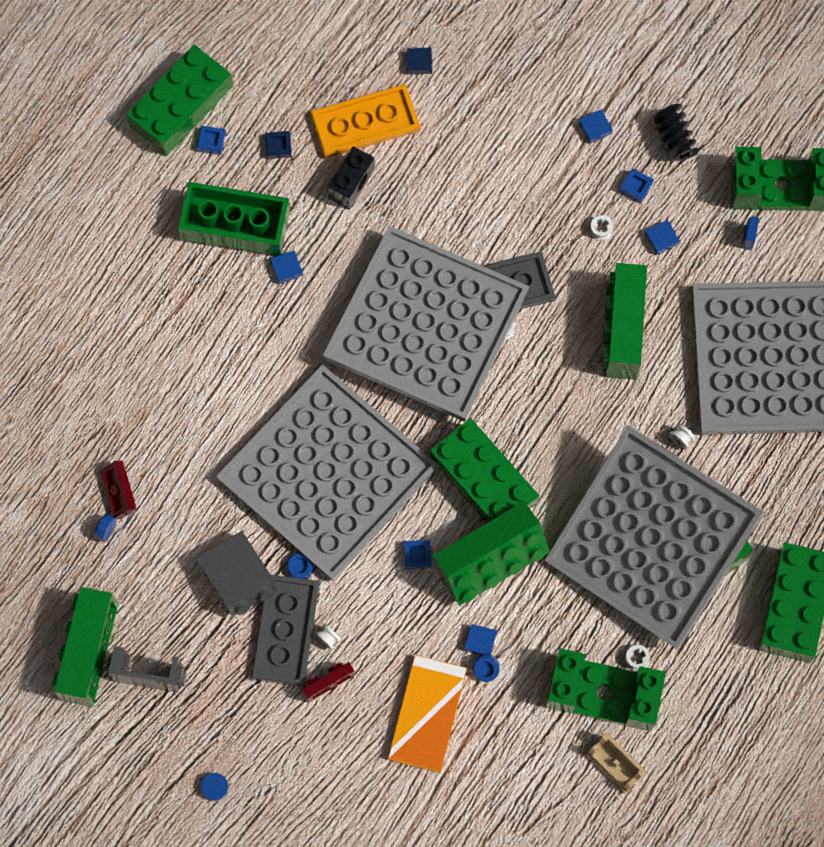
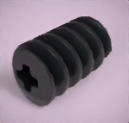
[654,103,700,161]

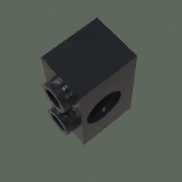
[327,146,375,210]

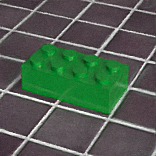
[126,44,233,156]
[178,181,291,256]
[601,263,647,380]
[430,418,540,523]
[432,502,550,606]
[758,542,824,663]
[52,587,119,707]

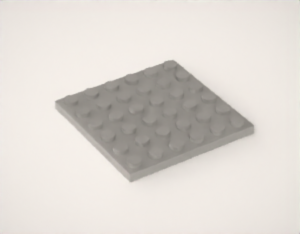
[323,226,529,422]
[692,281,824,435]
[216,364,439,582]
[545,425,765,649]

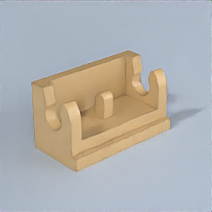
[586,733,646,794]

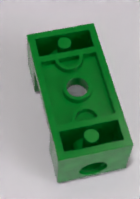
[730,147,824,211]
[546,648,666,732]

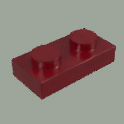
[99,461,137,519]
[302,662,355,703]

